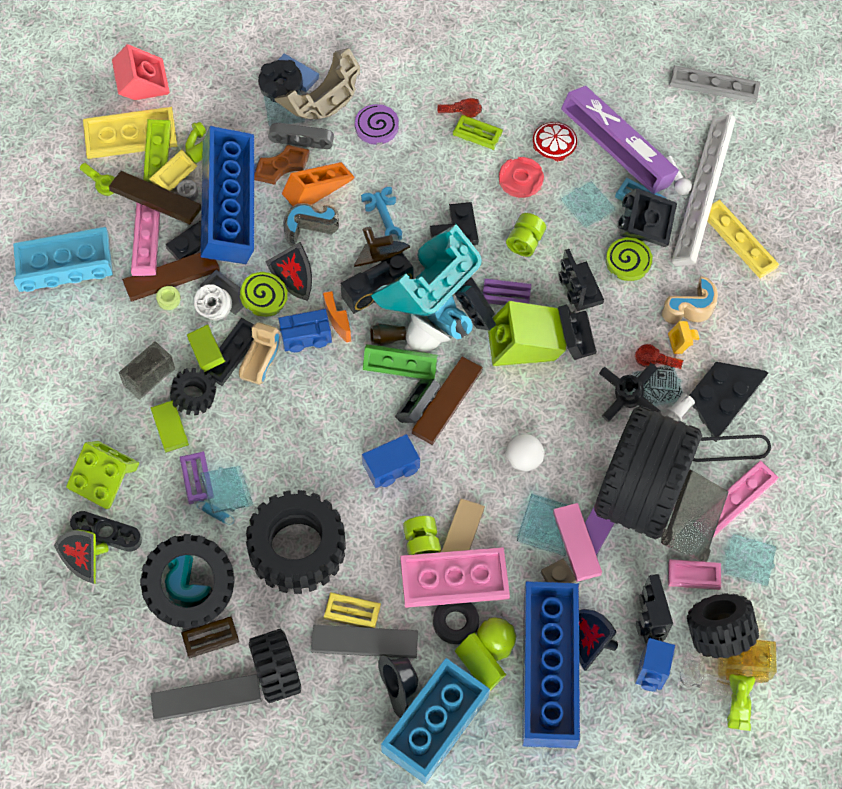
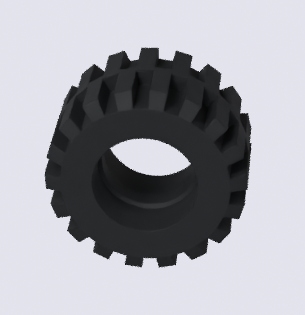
[687,593,759,659]
[248,628,301,704]

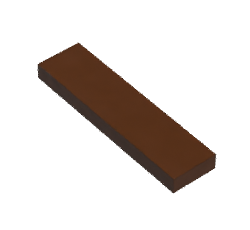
[122,252,220,302]
[412,356,483,445]

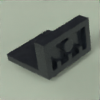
[558,249,604,311]

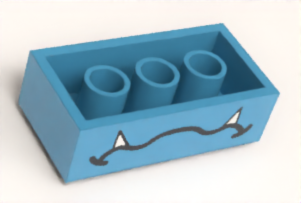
[381,658,490,784]

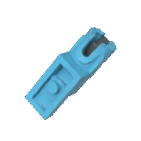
[427,296,473,340]

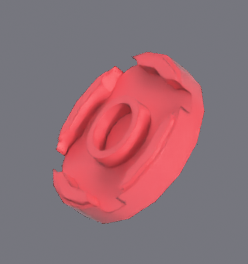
[499,157,544,198]

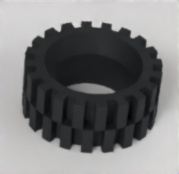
[140,534,234,628]

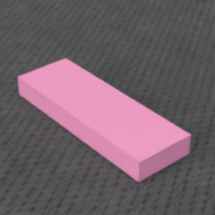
[553,503,602,582]

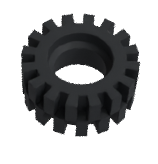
[170,368,216,416]

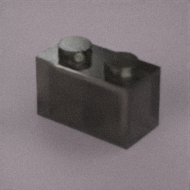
[118,341,175,400]

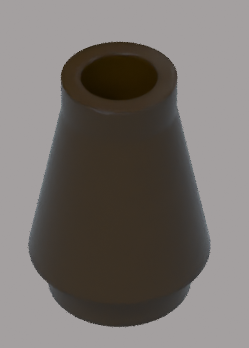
[370,323,406,346]

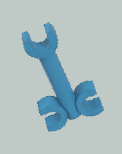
[361,187,402,240]

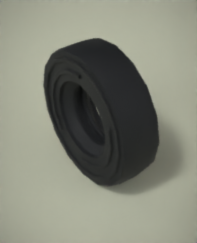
[433,602,479,645]

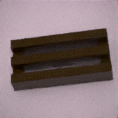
[181,616,239,659]

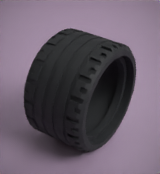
[594,406,702,539]

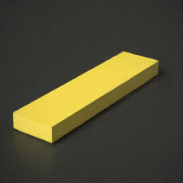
[707,199,779,278]

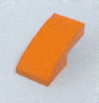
[323,291,351,342]

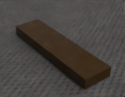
[109,171,201,225]

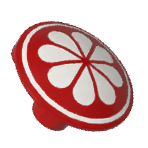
[533,122,577,162]

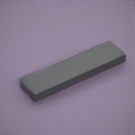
[311,625,418,659]
[150,674,262,722]

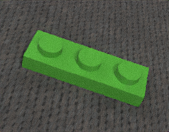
[363,344,438,379]

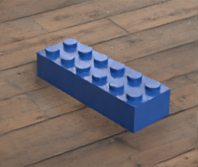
[201,126,254,265]
[522,581,580,749]

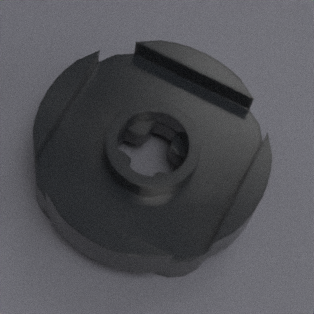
[258,60,303,103]

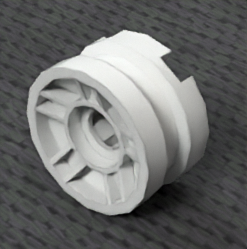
[194,285,232,320]

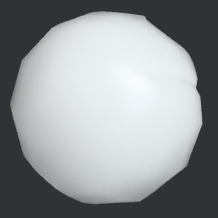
[505,434,545,472]

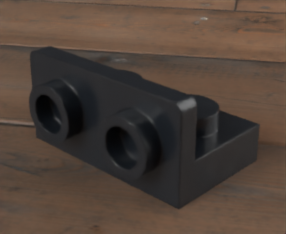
[454,277,496,331]
[558,304,597,360]

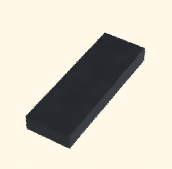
[204,318,254,386]

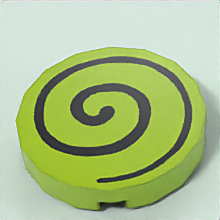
[606,237,653,281]
[240,272,288,317]

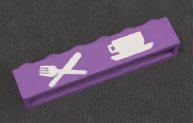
[561,86,679,194]

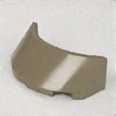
[275,48,360,119]

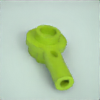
[80,163,115,196]

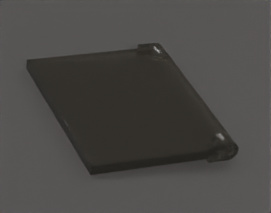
[661,470,729,562]

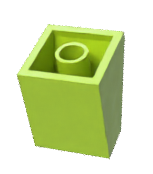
[488,301,566,366]

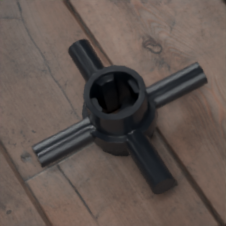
[599,363,661,422]

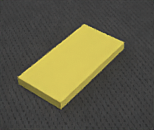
[83,107,178,159]

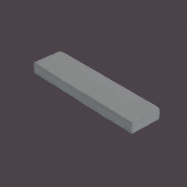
[670,65,760,103]

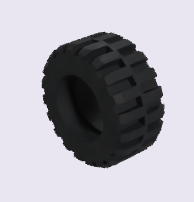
[246,490,346,594]

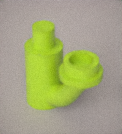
[185,122,206,164]

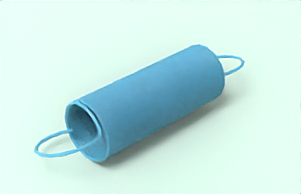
[197,501,234,525]

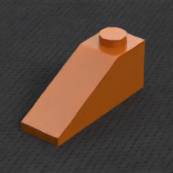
[282,162,354,208]

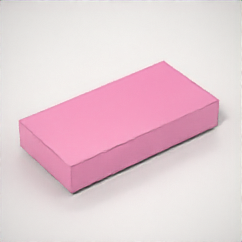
[668,559,721,590]

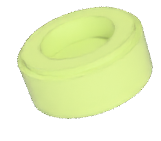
[156,286,181,310]

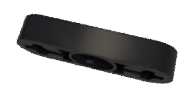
[70,511,142,552]

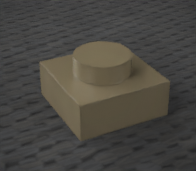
[541,558,576,583]

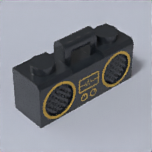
[341,252,414,314]

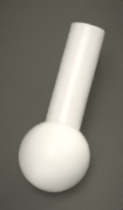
[666,156,693,195]

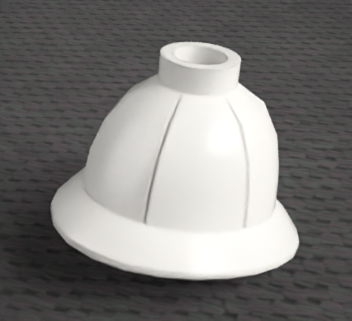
[404,314,451,353]

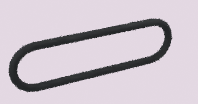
[693,434,771,462]

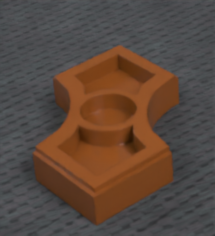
[254,145,310,185]

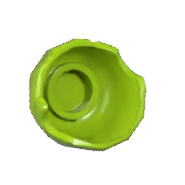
[477,617,517,661]

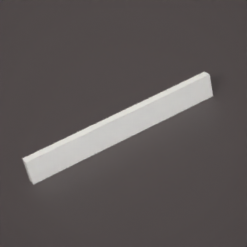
[672,114,735,266]

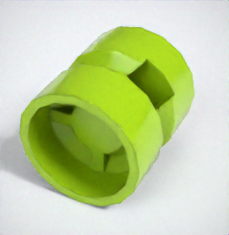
[506,213,546,257]
[403,516,441,555]

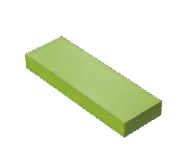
[143,119,171,184]

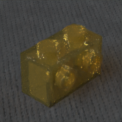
[718,640,777,683]

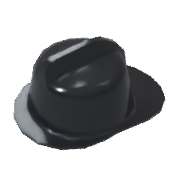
[378,655,418,718]

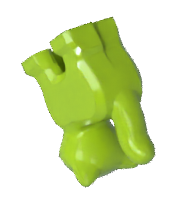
[727,674,755,731]

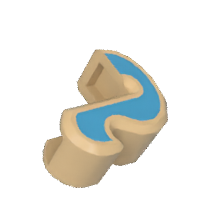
[662,276,718,324]
[239,322,280,385]

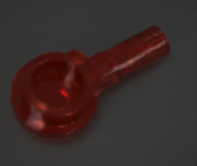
[438,98,482,118]
[635,344,684,369]

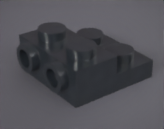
[617,188,677,247]
[636,574,673,644]

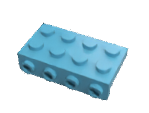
[13,227,113,292]

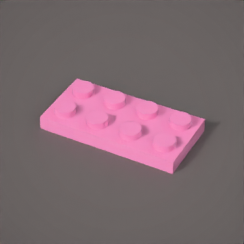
[400,547,510,608]

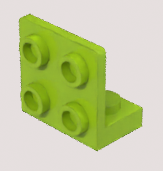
[66,441,140,509]

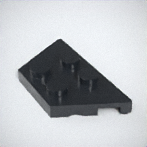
[689,362,769,442]

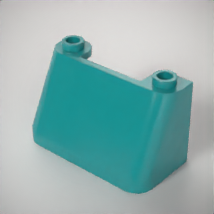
[371,225,482,316]

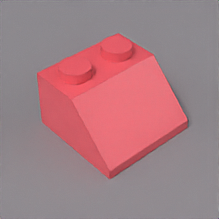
[112,44,170,100]

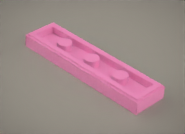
[131,203,160,276]
[690,460,779,542]

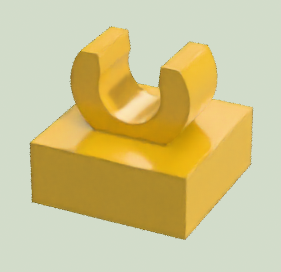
[668,321,700,354]

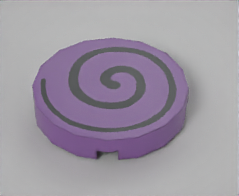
[355,104,399,145]

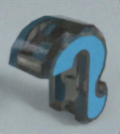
[283,203,339,246]

